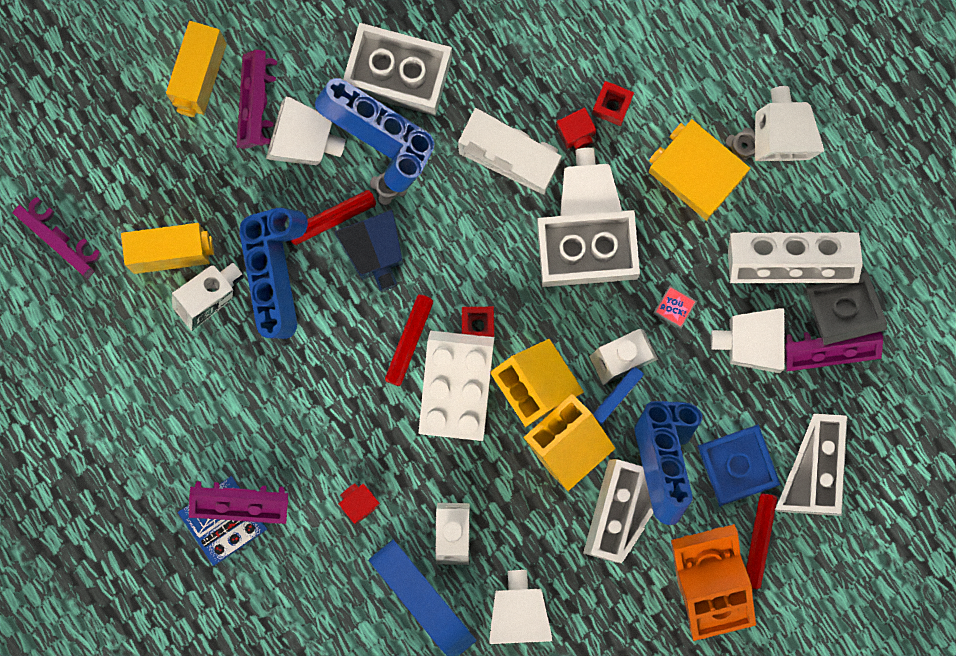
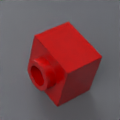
[592,81,634,126]
[556,107,596,150]
[462,306,494,337]
[338,483,381,525]

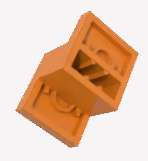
[671,524,756,641]

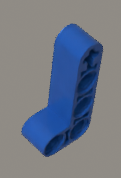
[315,78,434,192]
[240,208,308,339]
[634,401,702,525]
[368,539,477,656]

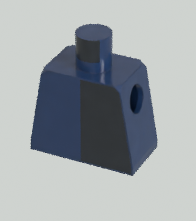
[335,210,403,292]

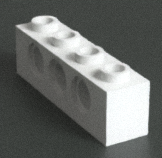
[728,232,863,283]

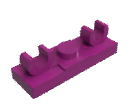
[236,49,277,149]
[12,197,102,279]
[784,331,883,372]
[189,481,288,524]

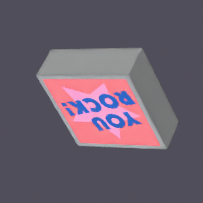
[653,285,697,330]

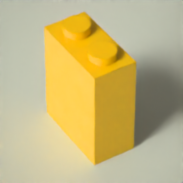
[166,20,227,117]
[649,119,750,221]
[121,223,214,274]
[490,339,584,427]
[523,394,616,491]

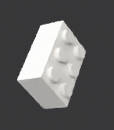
[343,23,452,116]
[537,210,640,287]
[419,331,495,441]

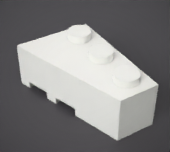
[458,108,562,195]
[775,414,847,516]
[583,459,653,563]

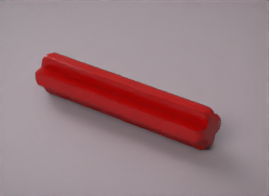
[291,190,376,245]
[385,294,433,386]
[746,494,777,590]

